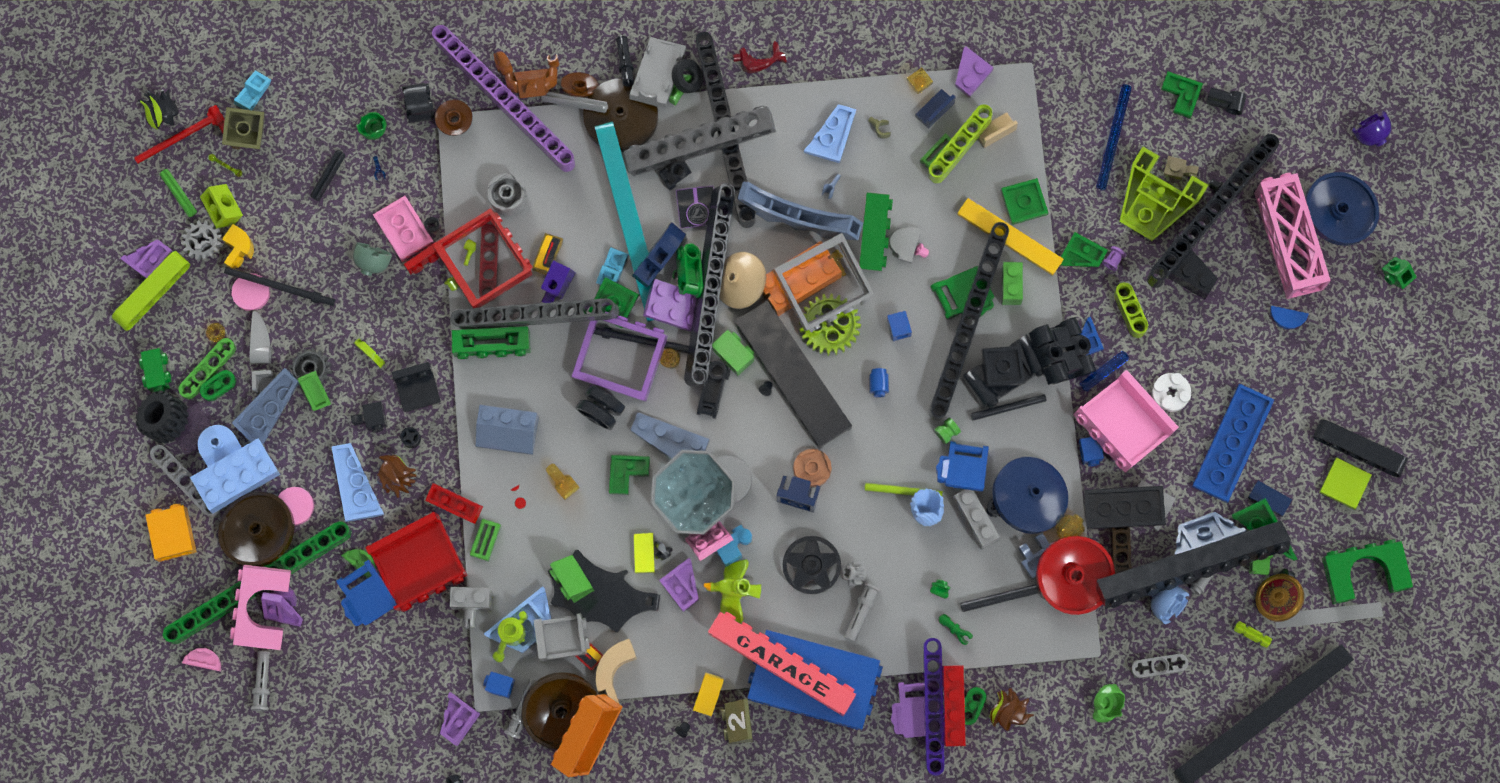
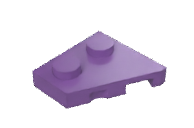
[261,592,303,627]
[440,692,480,746]

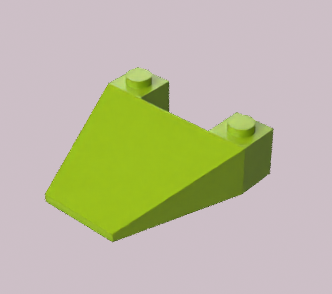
[1120,147,1209,241]

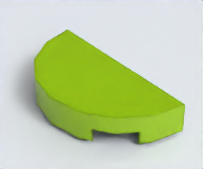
[353,338,385,368]

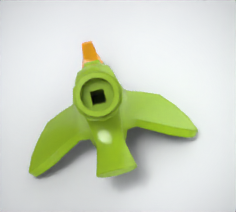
[703,559,761,623]

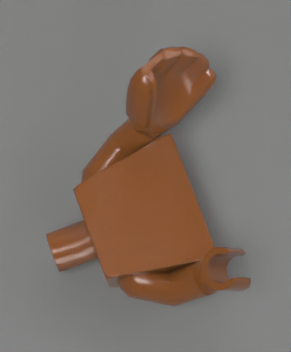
[494,51,560,98]

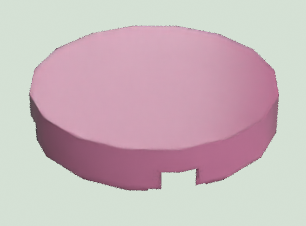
[232,273,270,311]
[278,487,314,526]

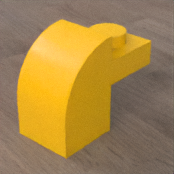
[222,224,254,269]

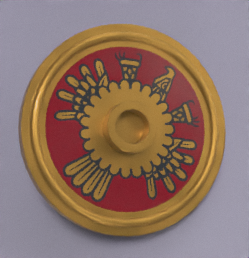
[1256,574,1304,622]

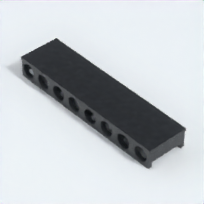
[735,301,852,450]

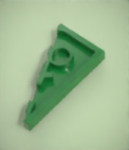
[1232,498,1297,561]

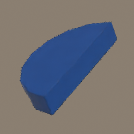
[1270,306,1309,329]

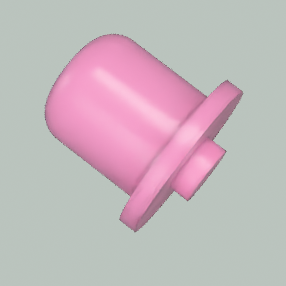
[914,243,929,258]

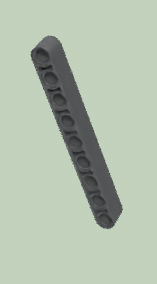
[450,298,619,330]

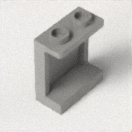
[534,613,590,661]

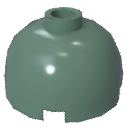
[353,242,392,276]

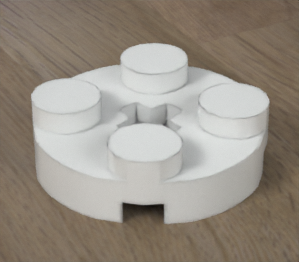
[1152,373,1191,412]

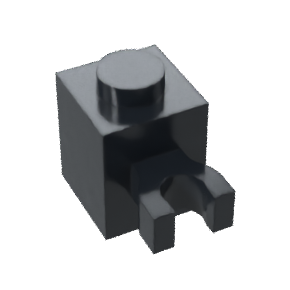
[351,401,388,433]

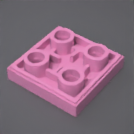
[685,521,733,561]

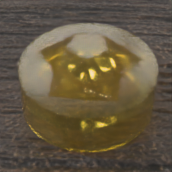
[660,349,680,369]

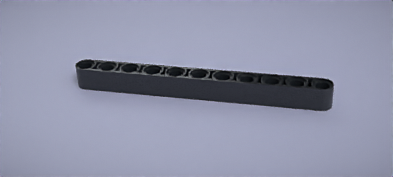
[696,32,756,228]
[1147,134,1279,288]
[684,183,735,387]
[928,222,1009,420]
[1173,644,1354,783]

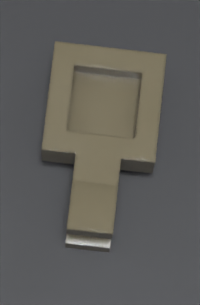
[1163,156,1199,180]

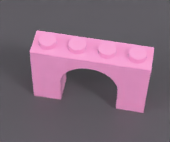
[230,565,291,650]

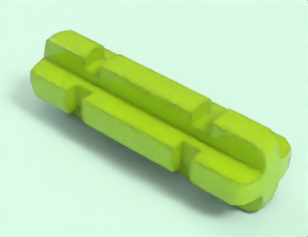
[1234,621,1272,648]

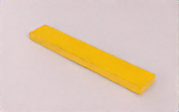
[957,198,1064,276]

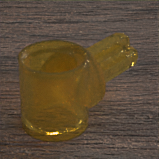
[546,463,580,500]

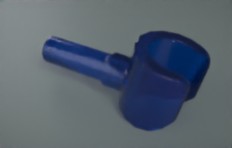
[373,156,386,181]

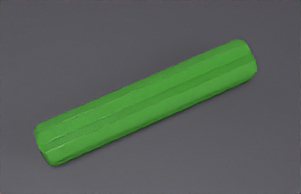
[160,169,197,217]

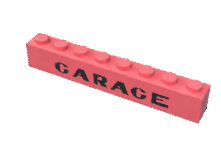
[708,612,856,717]

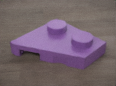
[955,46,994,98]
[120,239,173,278]
[659,558,699,612]

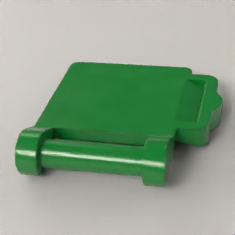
[930,266,994,320]

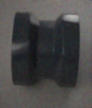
[400,427,421,449]

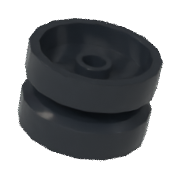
[575,385,625,430]

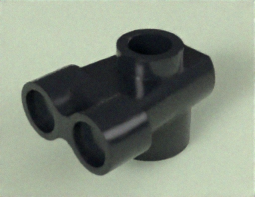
[659,161,692,191]

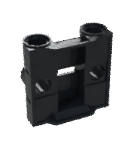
[1028,317,1097,385]

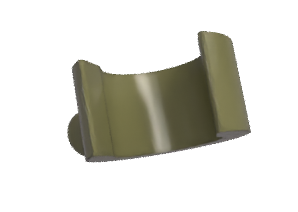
[868,116,891,139]

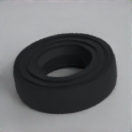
[672,59,704,93]

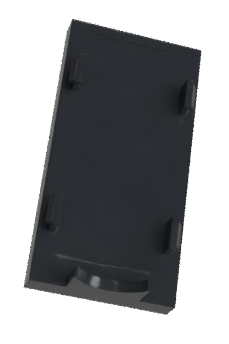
[1084,486,1166,530]

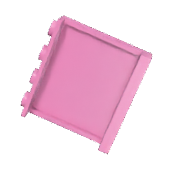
[1074,370,1179,473]

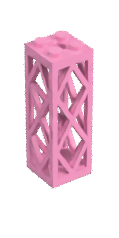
[1254,173,1331,299]

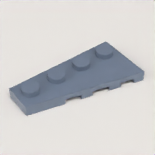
[232,368,299,444]
[631,413,710,467]

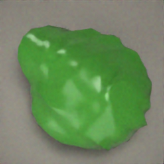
[1092,684,1125,723]

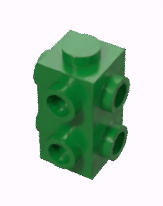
[139,348,172,392]

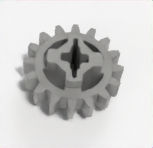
[181,220,223,261]

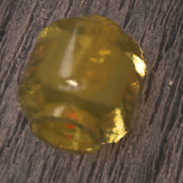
[1056,514,1085,539]

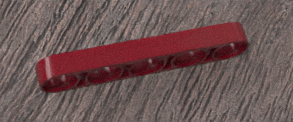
[479,211,499,302]

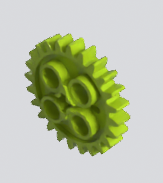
[799,293,861,356]

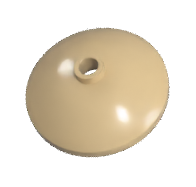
[719,252,766,309]

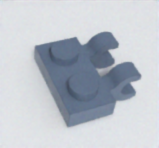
[1018,533,1055,579]

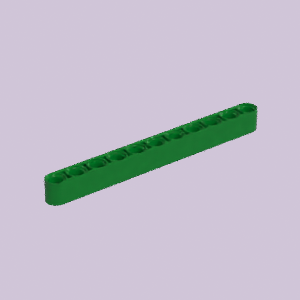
[163,522,352,644]

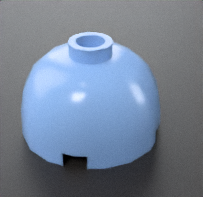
[1151,586,1189,624]

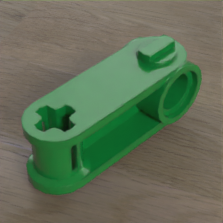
[676,243,703,298]

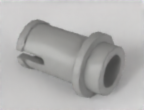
[1190,575,1213,595]

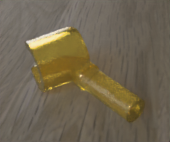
[830,249,846,277]

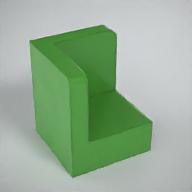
[1249,555,1273,575]

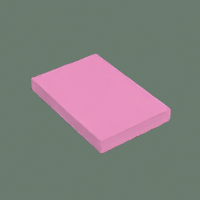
[373,196,434,262]

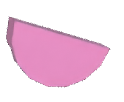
[182,648,221,672]

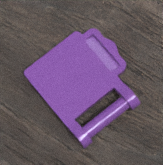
[891,681,939,738]

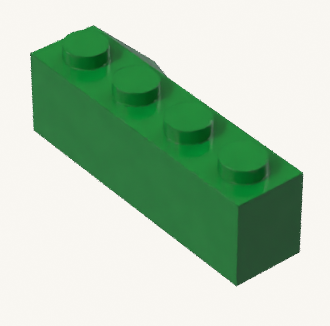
[859,192,893,271]

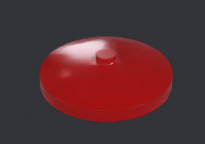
[1036,536,1115,615]

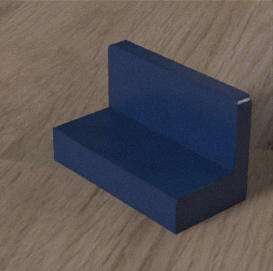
[915,89,956,129]

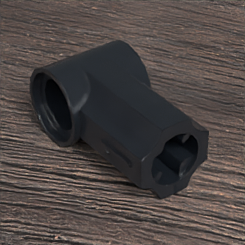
[1206,88,1247,115]

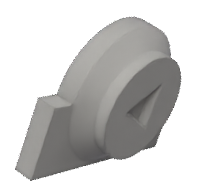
[890,225,922,263]

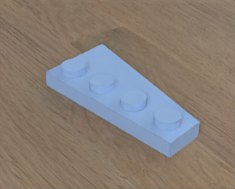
[332,443,384,522]

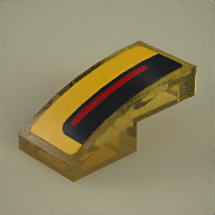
[532,233,563,275]

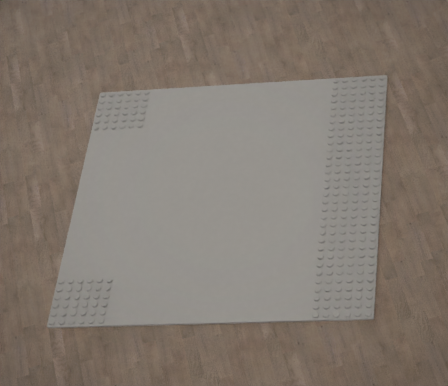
[438,63,1101,712]

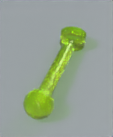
[209,154,243,177]

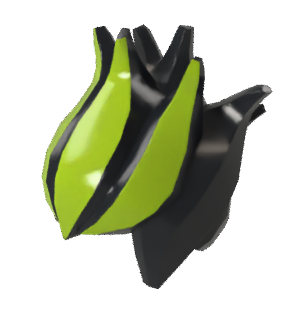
[138,89,179,130]

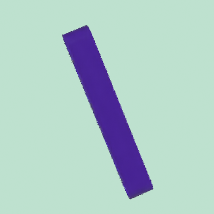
[923,638,945,776]

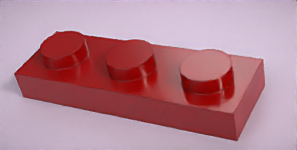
[425,483,483,524]

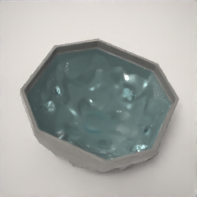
[651,450,735,535]

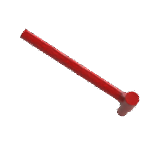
[134,105,225,164]

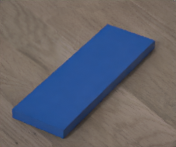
[1192,384,1274,503]

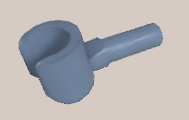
[822,174,841,199]

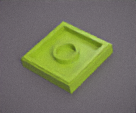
[1319,458,1372,510]

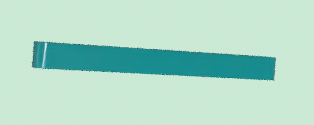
[595,122,655,322]

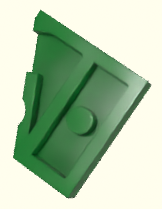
[1060,232,1108,267]

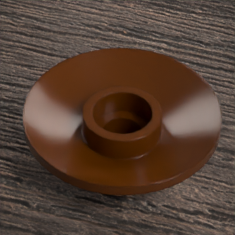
[561,72,598,97]
[435,99,473,136]

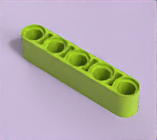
[929,104,993,183]
[112,251,190,331]

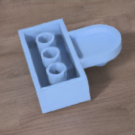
[190,425,280,514]

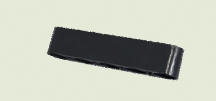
[1313,419,1408,478]

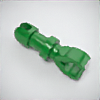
[939,614,973,645]

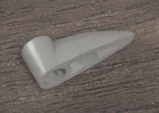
[250,311,271,364]

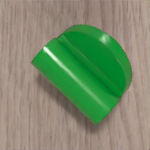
[930,579,951,599]

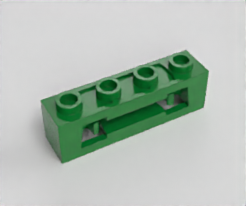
[452,326,531,359]

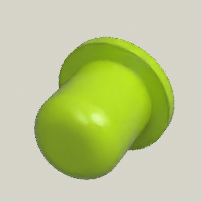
[444,277,459,291]

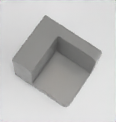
[252,370,275,395]

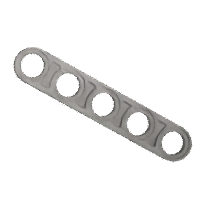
[150,445,220,517]

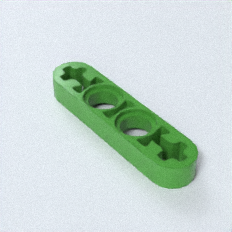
[179,338,236,399]

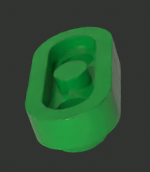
[200,370,236,401]
[965,687,986,726]

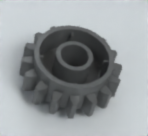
[289,348,332,389]

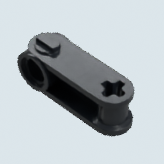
[697,361,731,419]

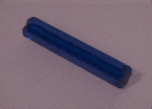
[1080,351,1129,392]

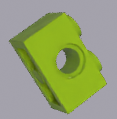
[200,184,243,229]

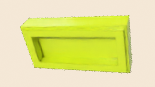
[634,533,655,573]

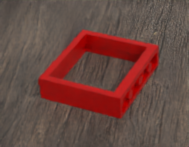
[432,208,533,308]

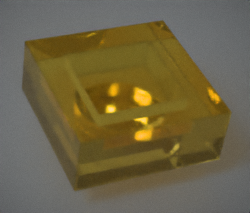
[907,67,933,94]

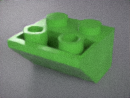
[550,555,595,603]

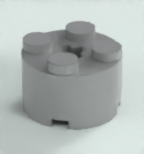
[488,174,528,217]

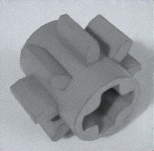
[842,562,867,586]

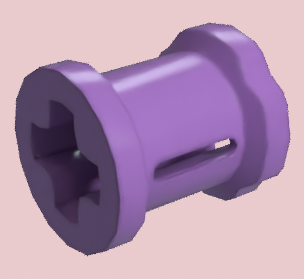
[1102,246,1126,271]

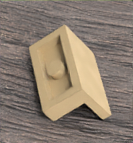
[975,113,1018,148]

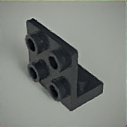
[391,362,441,412]

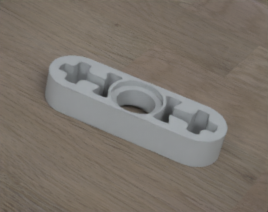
[1131,654,1188,678]

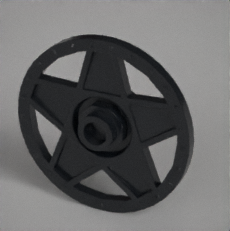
[782,536,841,594]

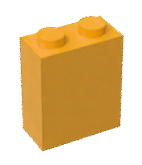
[145,504,197,562]

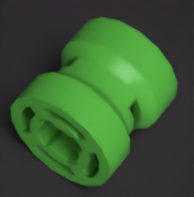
[934,417,961,444]

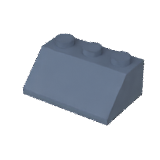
[476,405,539,455]

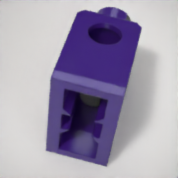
[541,260,576,303]

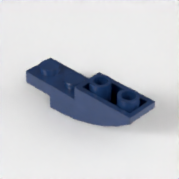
[632,222,686,288]

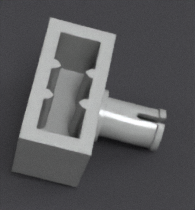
[450,587,493,629]

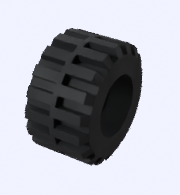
[135,391,189,444]

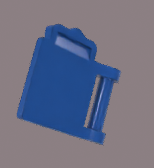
[936,441,989,491]
[336,559,397,626]

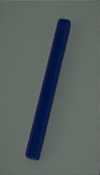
[1096,84,1132,190]

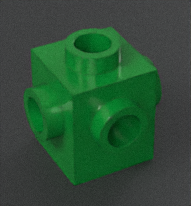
[1382,257,1417,289]

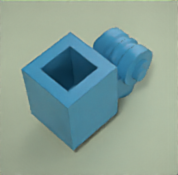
[716,525,752,567]

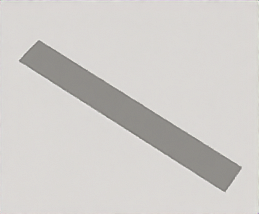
[1275,602,1383,629]

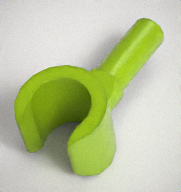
[463,239,476,266]

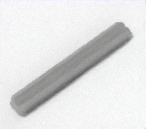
[541,91,608,113]

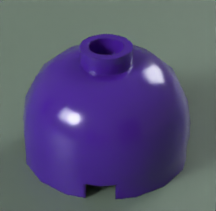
[1352,111,1392,147]

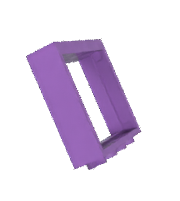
[571,311,668,401]

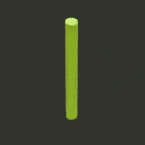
[865,483,943,496]

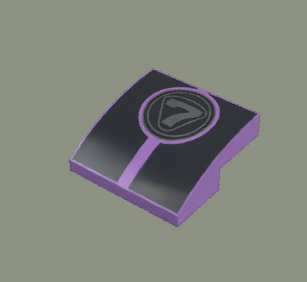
[676,185,714,229]

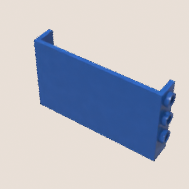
[747,630,883,731]

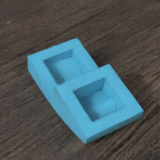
[234,70,271,110]
[596,247,629,285]

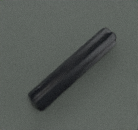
[310,150,346,201]

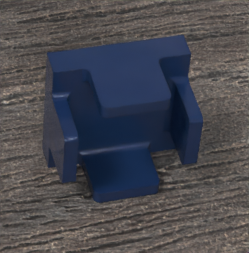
[776,475,821,513]

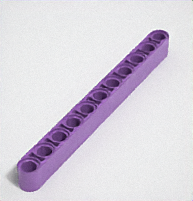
[432,25,575,172]

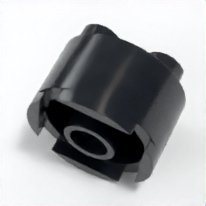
[402,83,434,123]

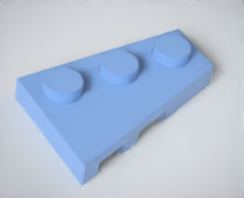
[804,104,856,163]

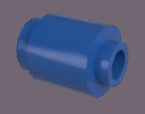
[869,368,889,397]

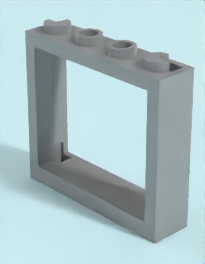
[772,233,874,332]

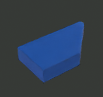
[1080,317,1104,355]

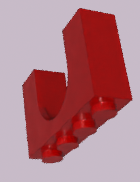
[942,665,966,746]

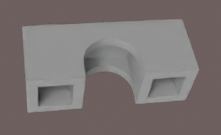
[953,489,1000,550]

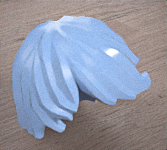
[910,488,944,526]

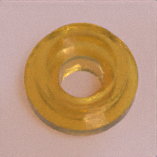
[206,323,226,342]

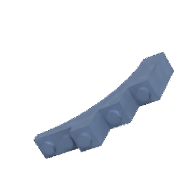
[738,182,863,240]

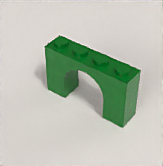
[1322,539,1413,604]

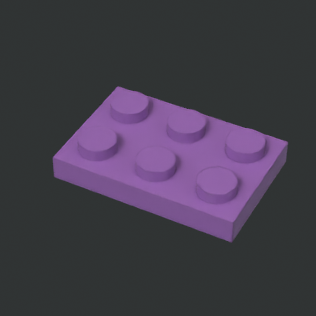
[643,279,706,332]

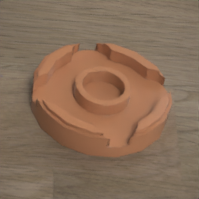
[793,449,832,488]

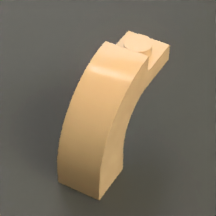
[596,639,637,704]

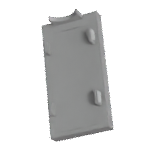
[629,37,686,108]

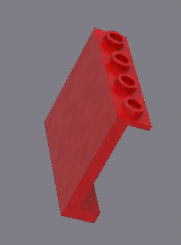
[365,512,468,612]

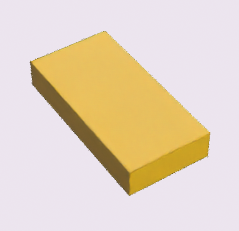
[693,672,724,716]

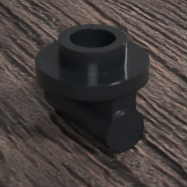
[654,540,673,560]

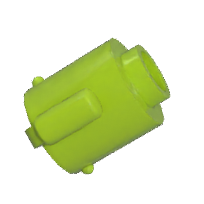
[492,611,528,663]

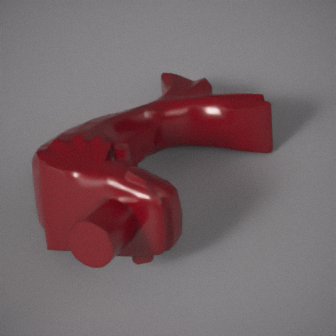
[732,41,787,74]

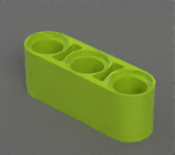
[1114,282,1148,338]

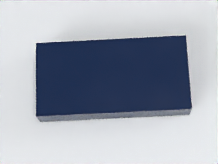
[1248,480,1292,517]

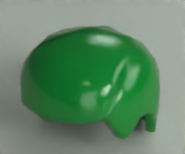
[356,112,387,140]

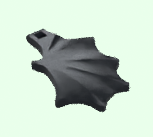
[548,550,660,633]

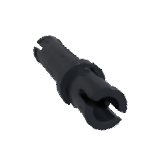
[616,36,634,87]

